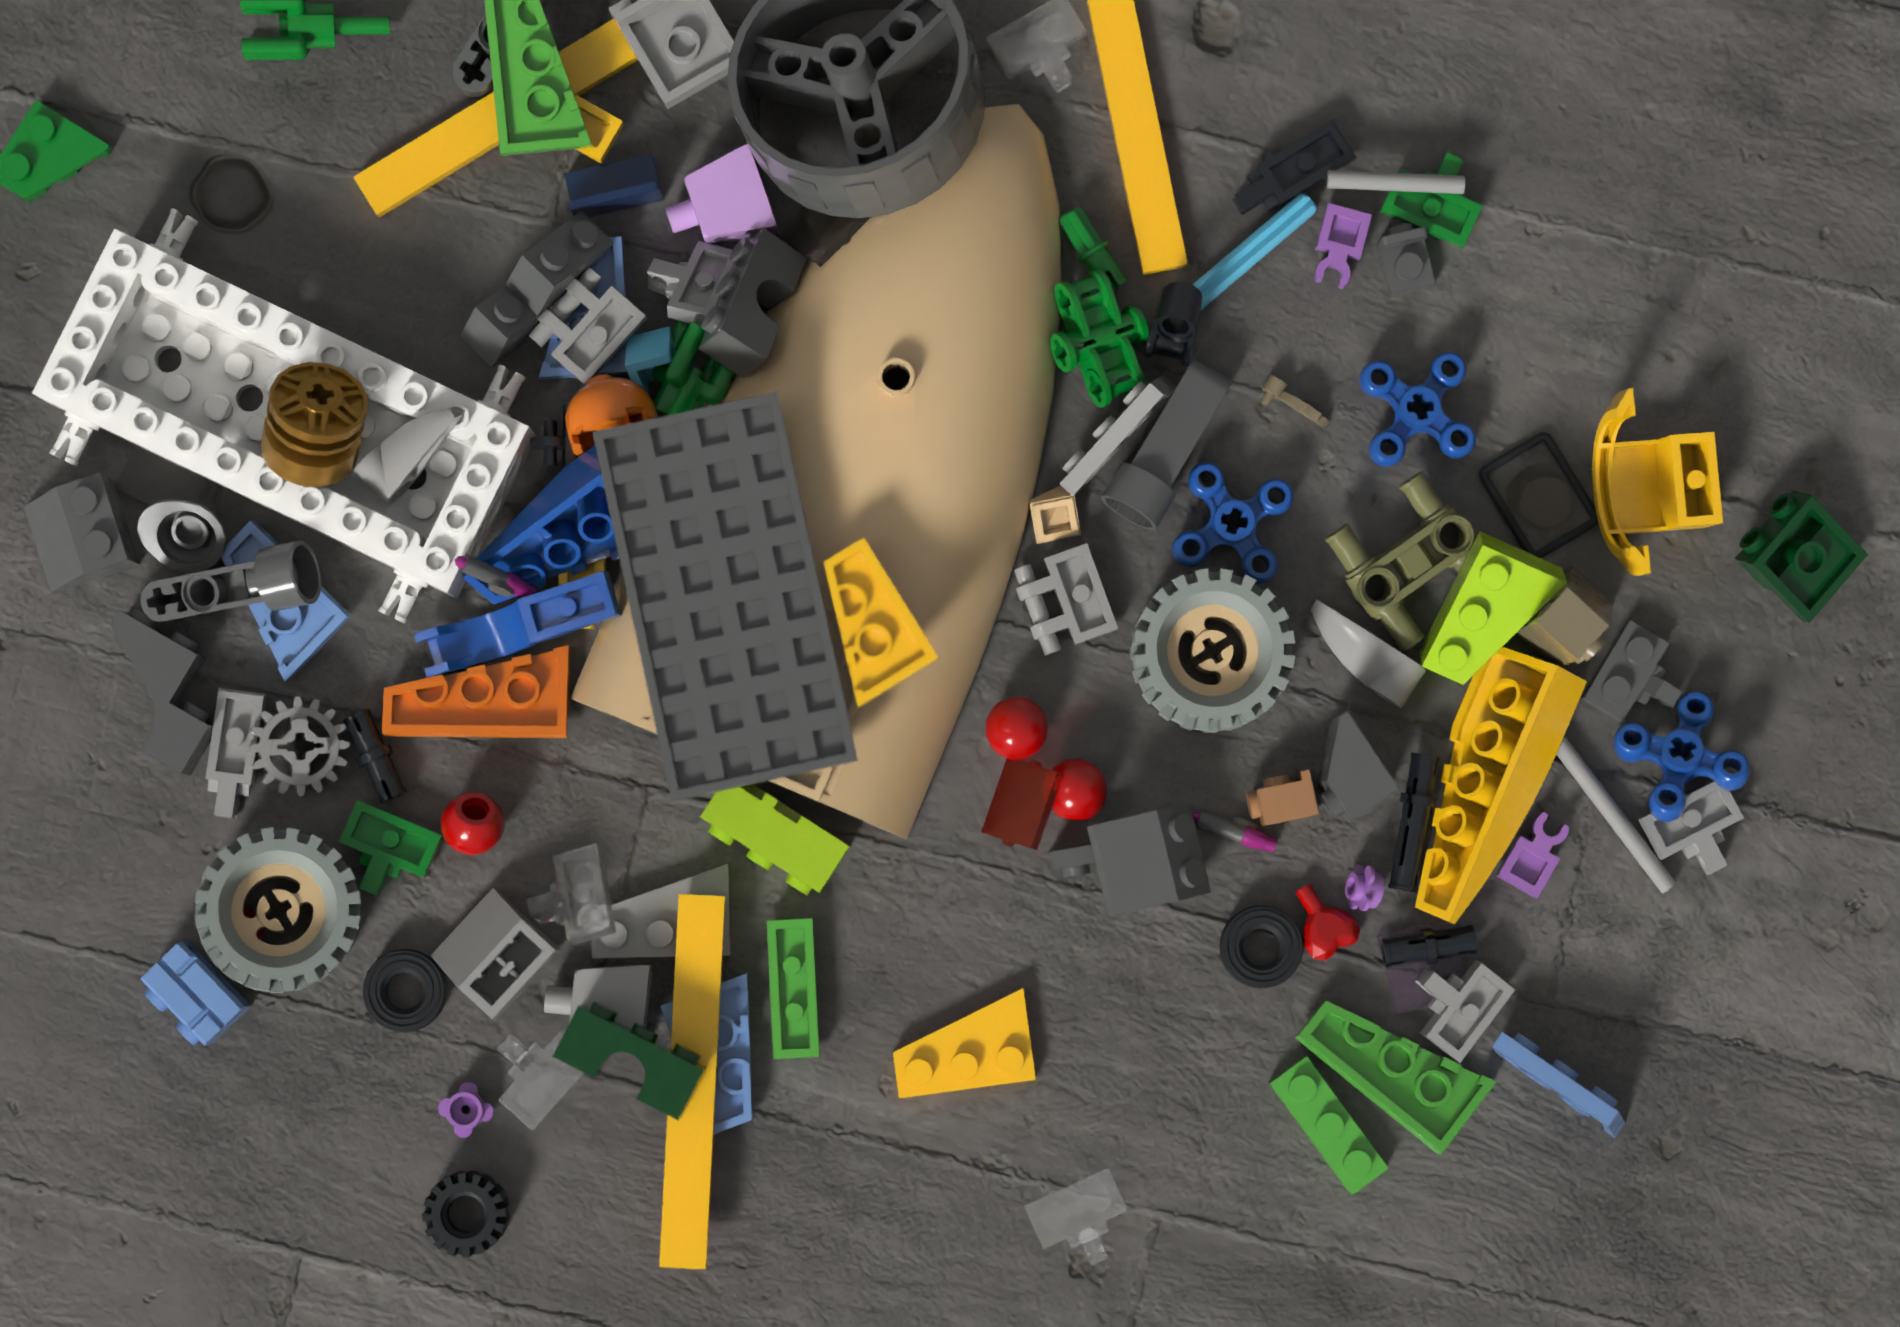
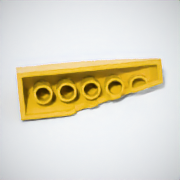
[1415,647,1587,924]

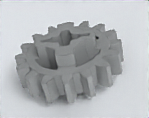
[247,696,350,796]

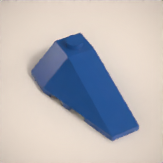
[462,445,619,605]

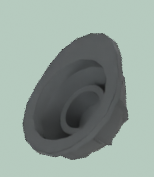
[137,500,226,573]

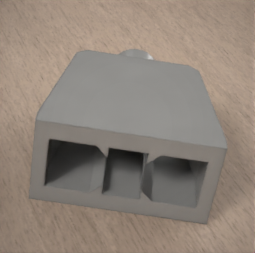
[544,964,653,1029]

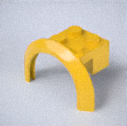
[1592,388,1723,576]

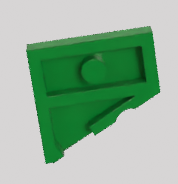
[0,100,113,203]

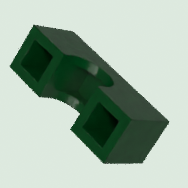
[552,1001,707,1120]

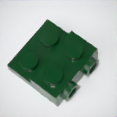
[1735,490,1868,623]

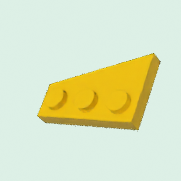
[824,537,939,708]
[893,988,1036,1098]

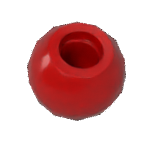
[985,697,1048,760]
[1044,758,1108,820]
[440,792,505,856]

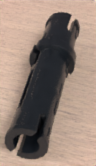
[1388,752,1441,893]

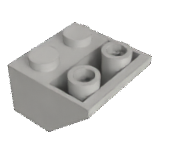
[431,888,561,1019]

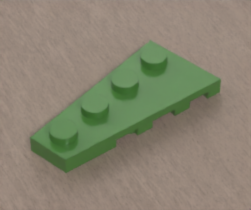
[484,0,593,156]
[1295,1000,1496,1155]

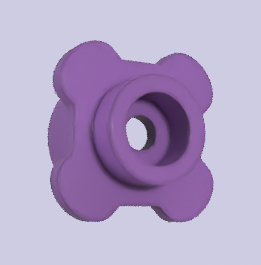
[1345,865,1384,911]
[438,1082,494,1138]

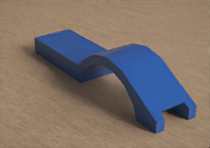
[414,571,621,677]

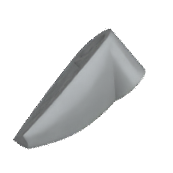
[353,408,463,506]
[1311,600,1426,709]

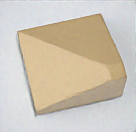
[1029,485,1081,544]

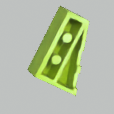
[1419,531,1567,685]
[700,784,850,896]

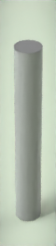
[1326,170,1465,194]

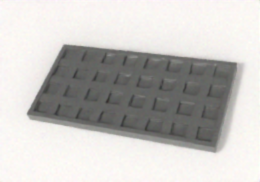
[593,392,858,802]

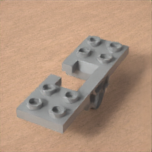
[609,0,734,109]

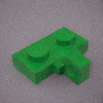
[1380,152,1483,249]
[339,800,443,897]

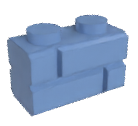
[140,940,251,1046]

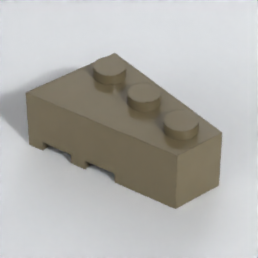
[1515,567,1613,668]

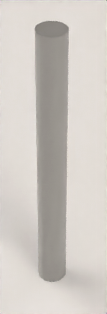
[1556,736,1676,894]

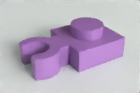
[1314,203,1372,289]
[1495,812,1569,899]

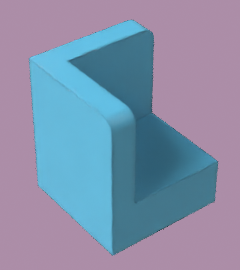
[625,326,676,393]

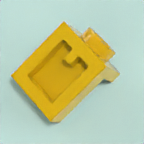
[575,94,624,164]

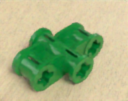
[1050,269,1149,408]

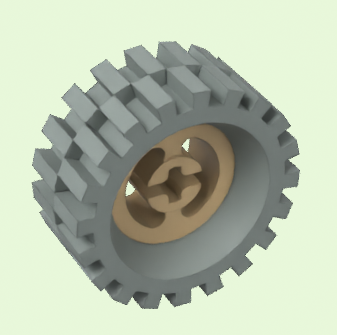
[1130,568,1295,733]
[194,827,361,993]

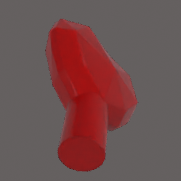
[1295,883,1360,961]

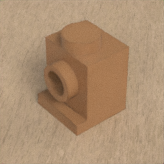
[1246,769,1319,827]

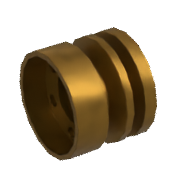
[261,362,368,487]

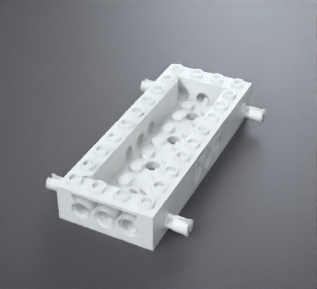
[32,208,537,624]

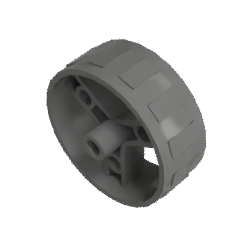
[727,0,986,218]

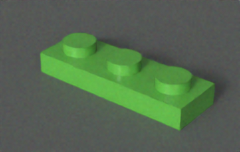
[766,918,820,1059]
[1268,1056,1389,1196]

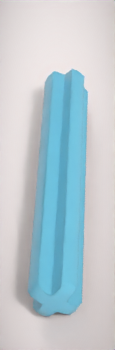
[1192,193,1317,311]

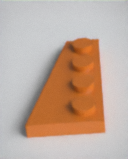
[382,645,570,738]

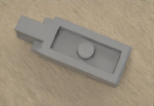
[205,688,267,819]

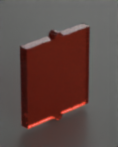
[981,759,1064,850]

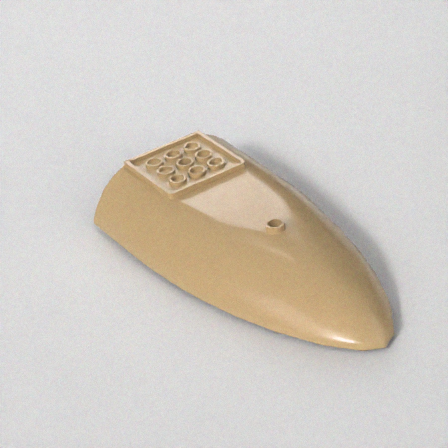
[570,104,1061,840]

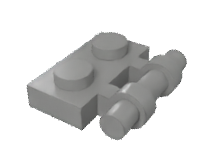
[528,267,647,385]
[1014,543,1118,656]

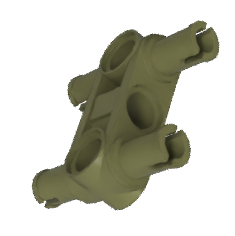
[1324,471,1475,652]

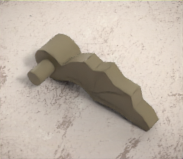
[1260,375,1329,429]

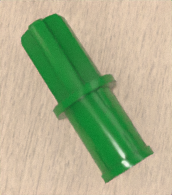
[1059,207,1128,289]

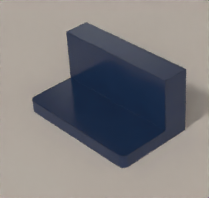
[564,153,664,217]

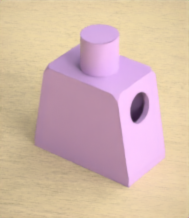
[665,144,778,245]

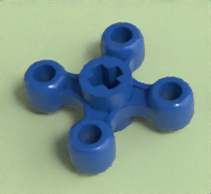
[1359,351,1476,467]
[1172,462,1294,584]
[1613,691,1750,822]

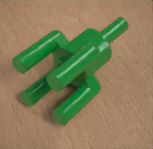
[240,0,390,60]
[652,320,735,417]

